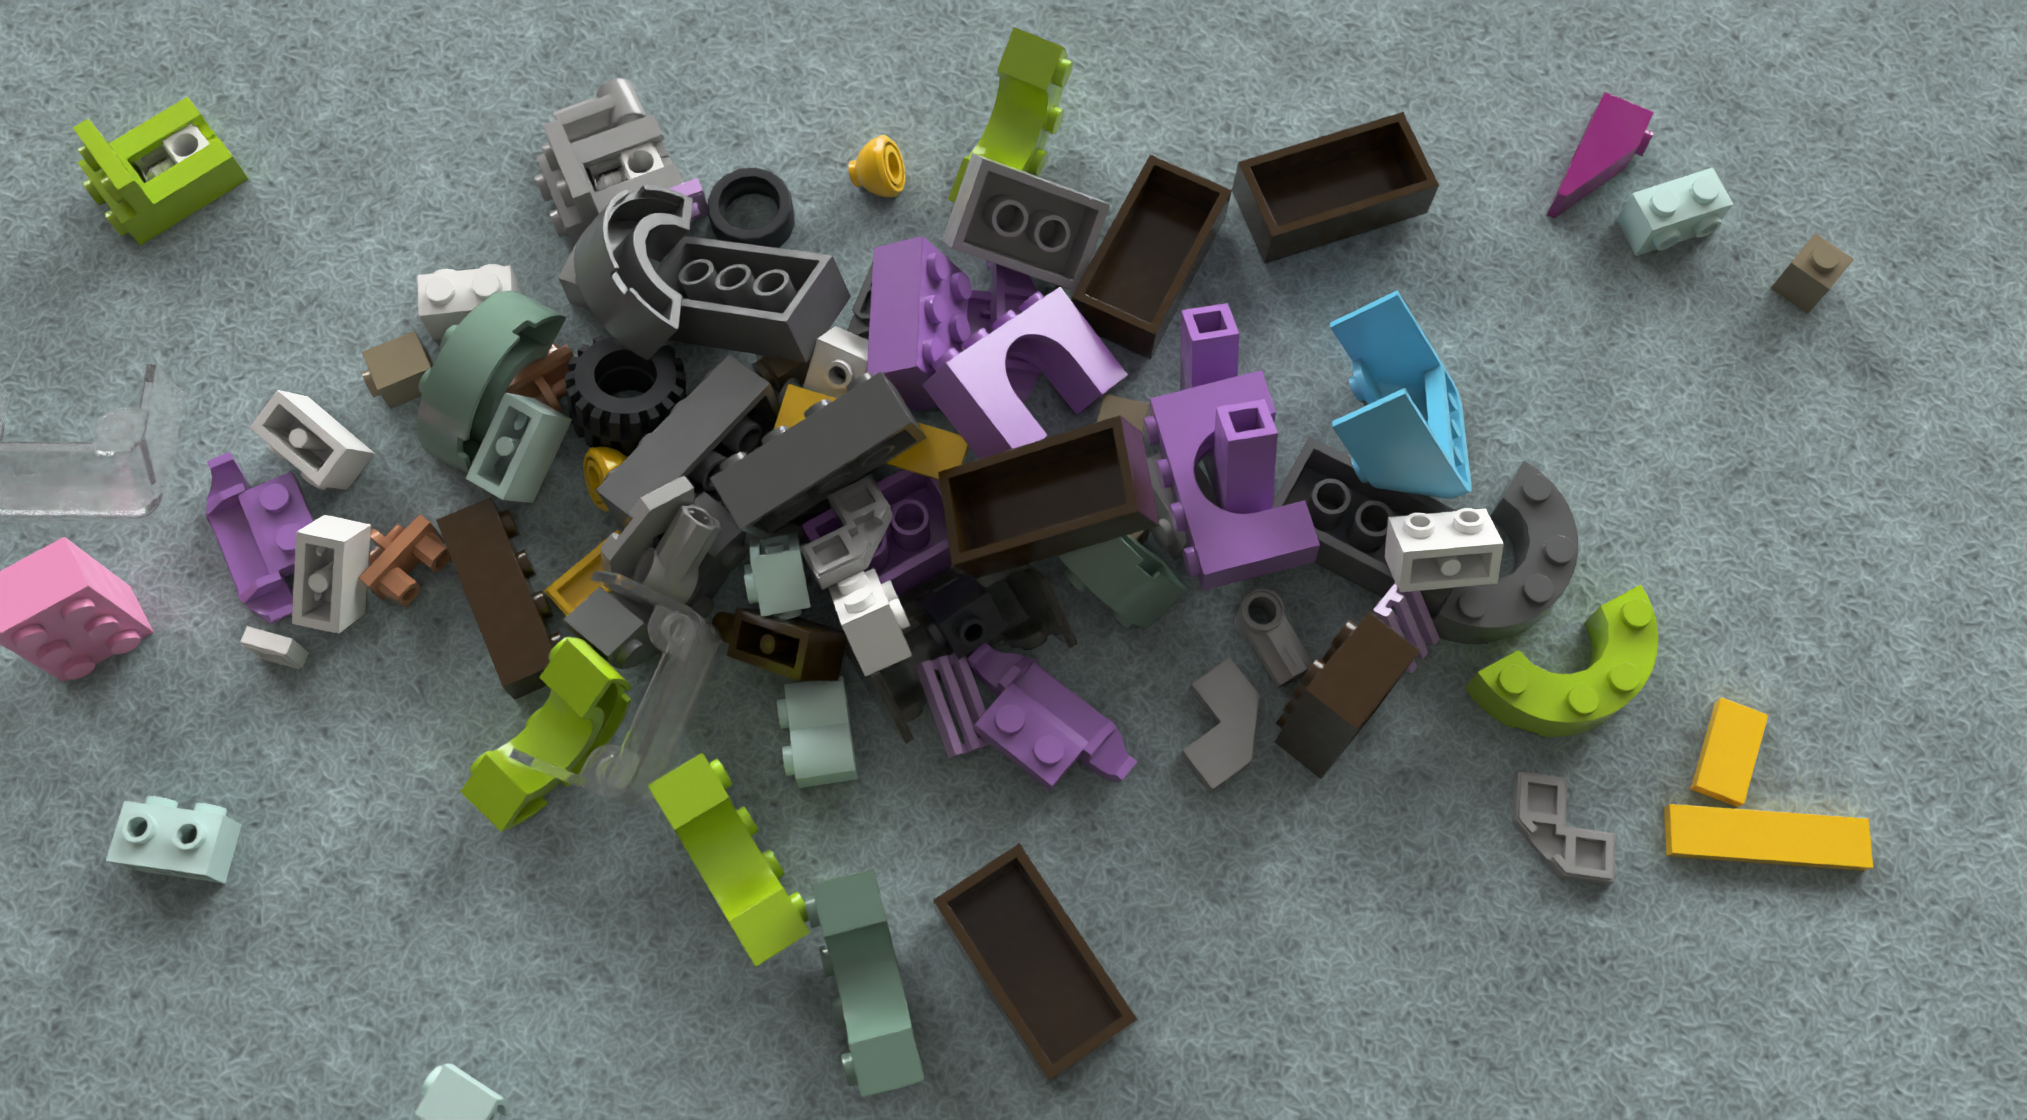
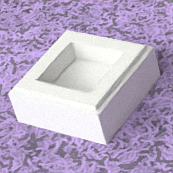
[240,626,309,670]

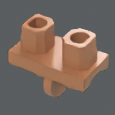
[501,343,574,413]
[359,514,452,607]

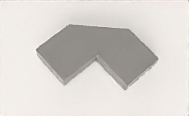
[800,475,893,590]
[600,476,695,587]
[1181,657,1259,793]
[1512,771,1616,885]

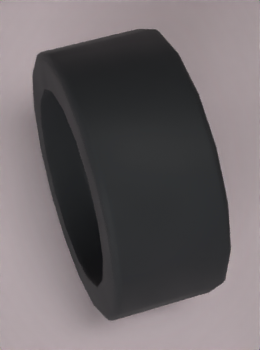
[708,167,795,248]

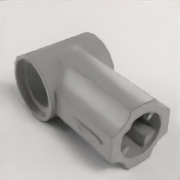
[553,79,647,144]
[633,504,721,606]
[1234,588,1313,689]

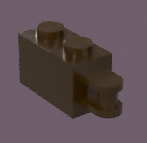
[711,608,847,681]

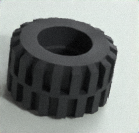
[565,335,687,457]

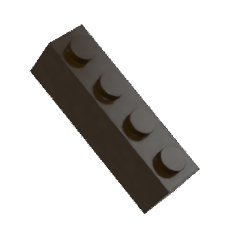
[436,497,563,700]

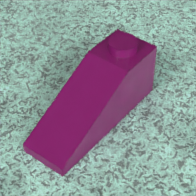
[1546,92,1654,219]

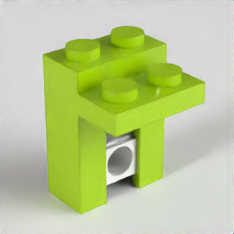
[73,96,249,246]

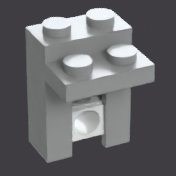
[534,114,684,248]

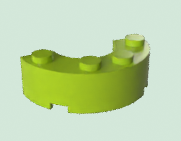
[947,27,1073,203]
[1464,584,1658,737]
[460,637,632,832]
[647,752,811,967]

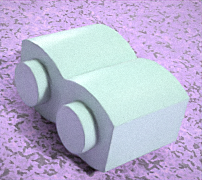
[777,676,858,788]

